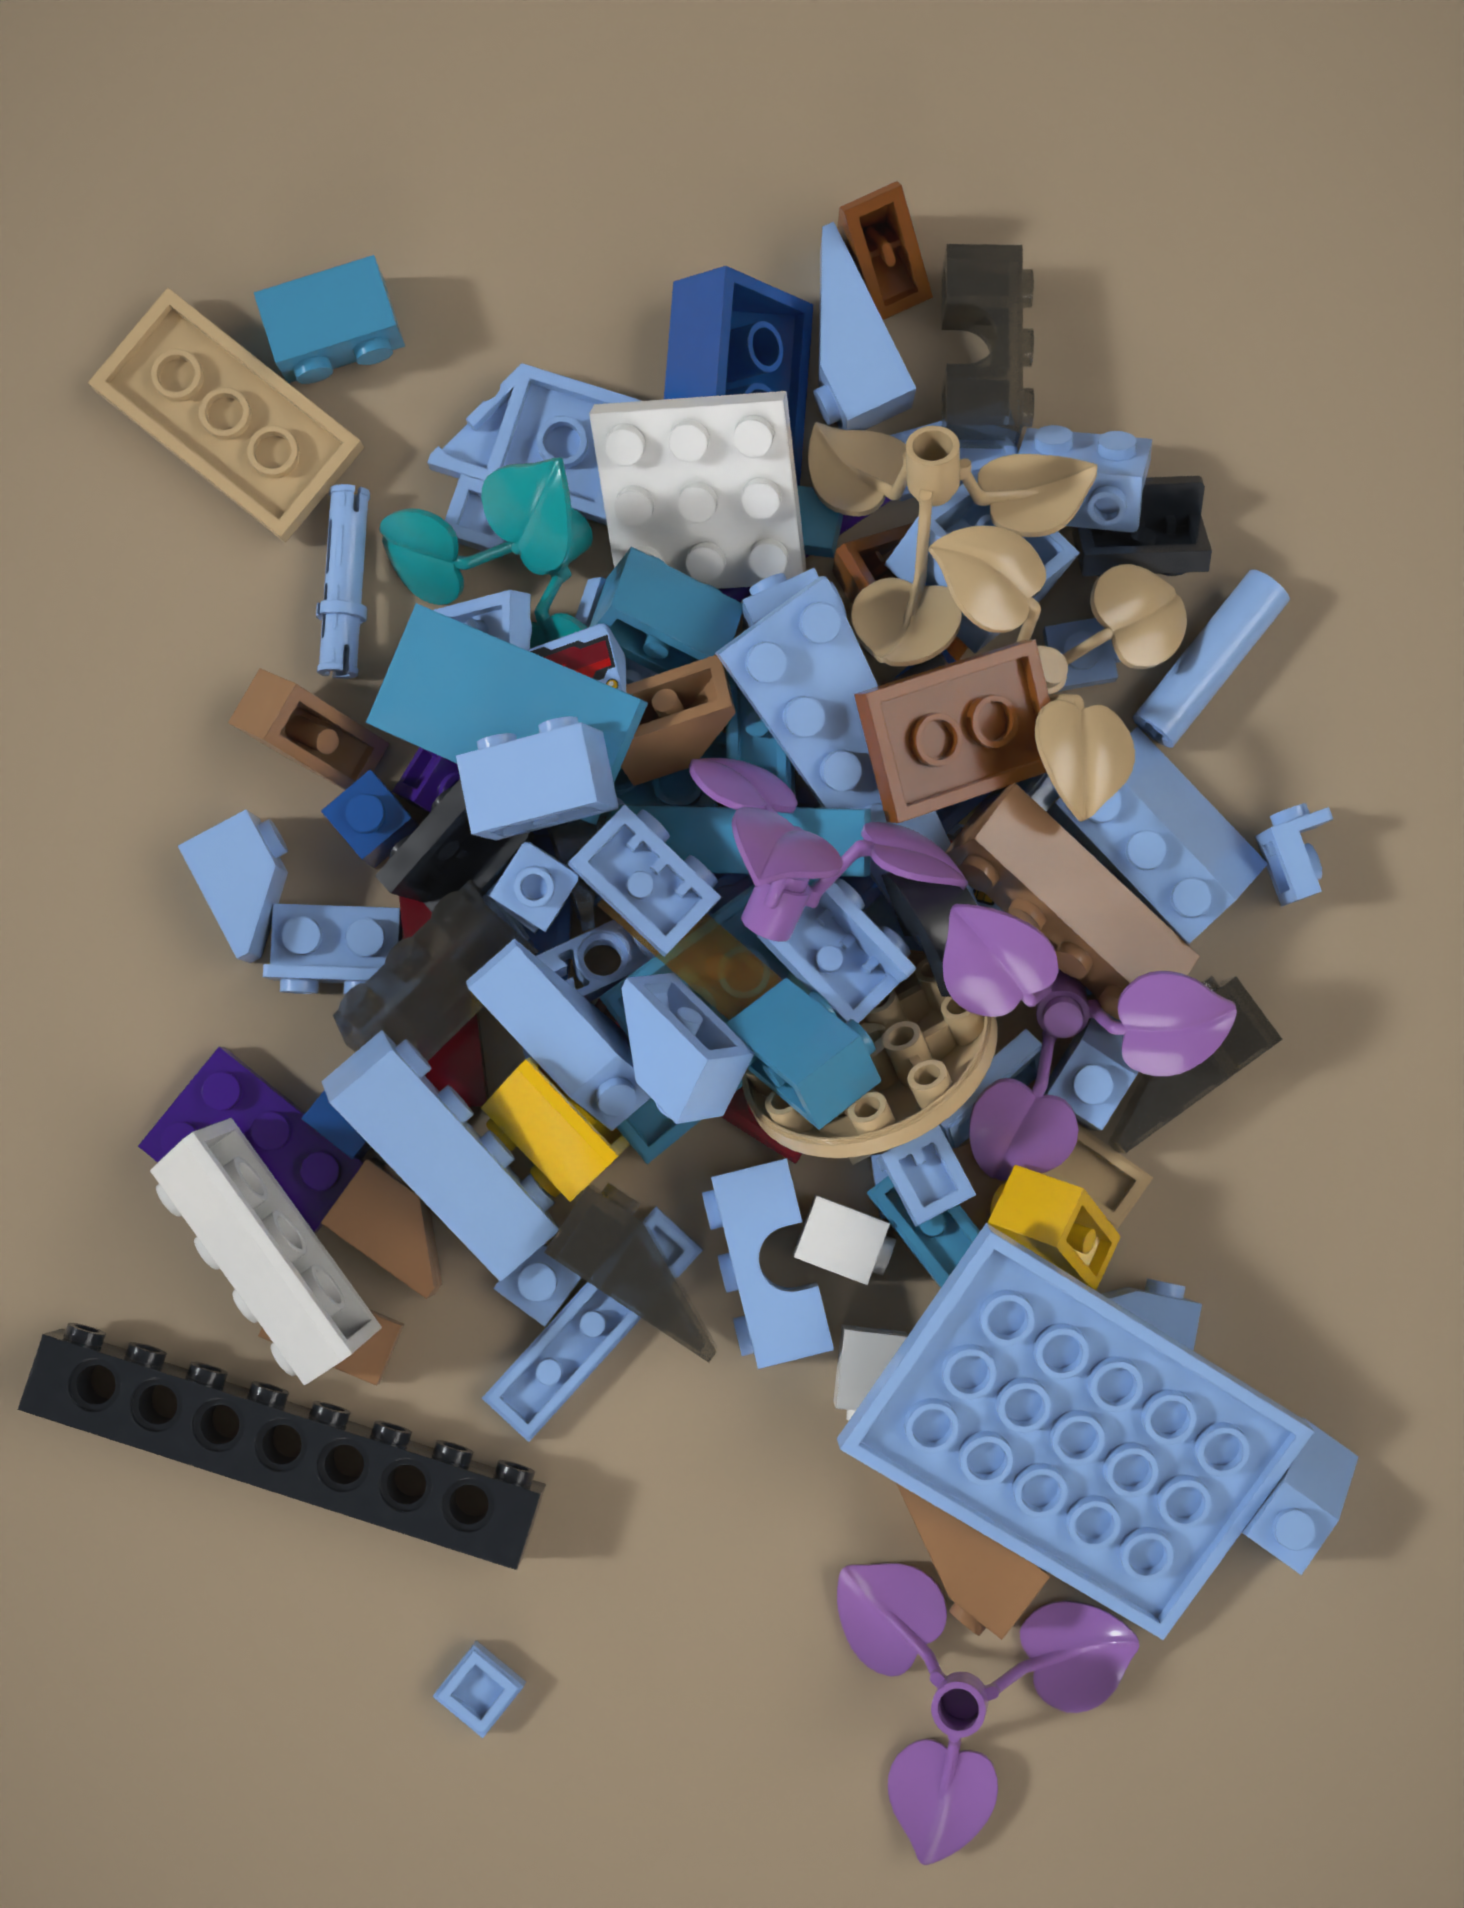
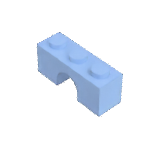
[702,1158,834,1369]

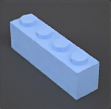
[321,1030,560,1282]

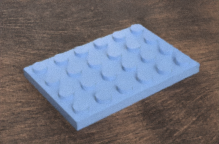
[837,1223,1315,1640]

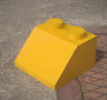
[481,1057,630,1202]

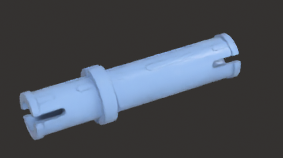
[316,484,370,679]

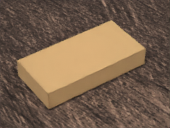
[1042,1124,1153,1230]

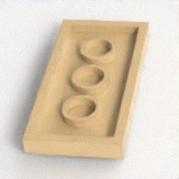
[88,288,365,543]

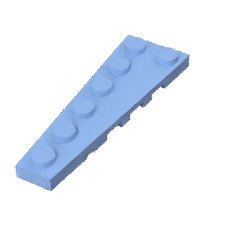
[715,576,979,953]

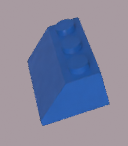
[664,266,814,486]

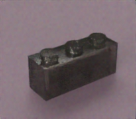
[333,880,539,1061]

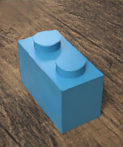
[254,255,405,384]
[589,546,743,674]
[726,978,882,1130]

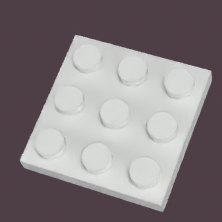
[589,391,807,589]

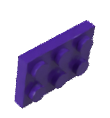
[138,1046,365,1235]

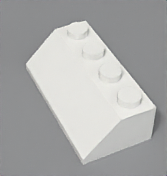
[150,1118,382,1386]

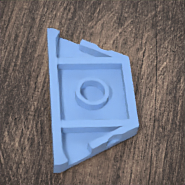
[427,363,641,525]

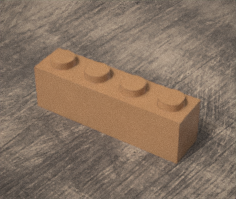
[945,783,1200,1020]

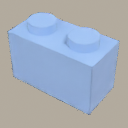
[456,716,619,841]

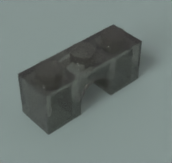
[941,244,1034,449]

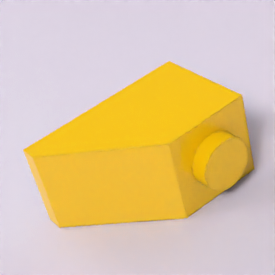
[988,1165,1121,1290]

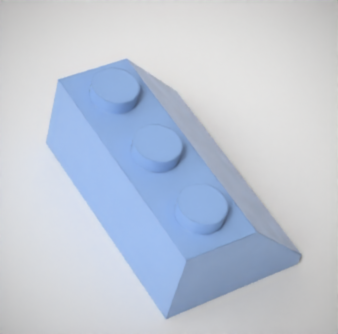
[1046,727,1268,945]

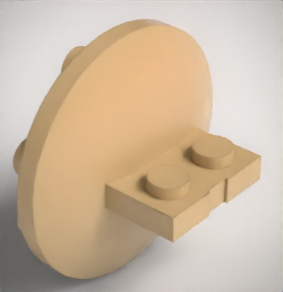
[742,950,998,1165]

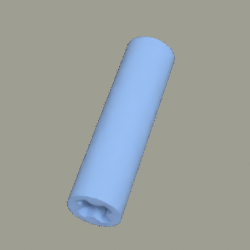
[1133,569,1290,748]

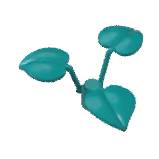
[379,457,593,649]

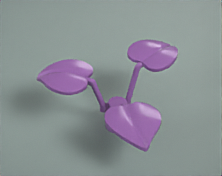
[689,758,968,942]
[943,904,1237,1181]
[837,1563,1140,1865]

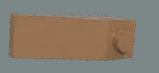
[896,1483,1050,1640]

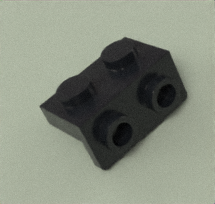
[1072,476,1212,577]
[375,779,534,928]

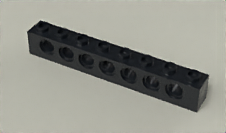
[17,1323,546,1570]

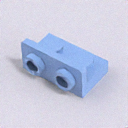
[568,804,721,957]
[263,903,403,996]

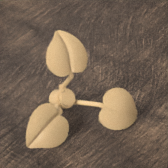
[808,422,1097,666]
[928,526,1187,822]

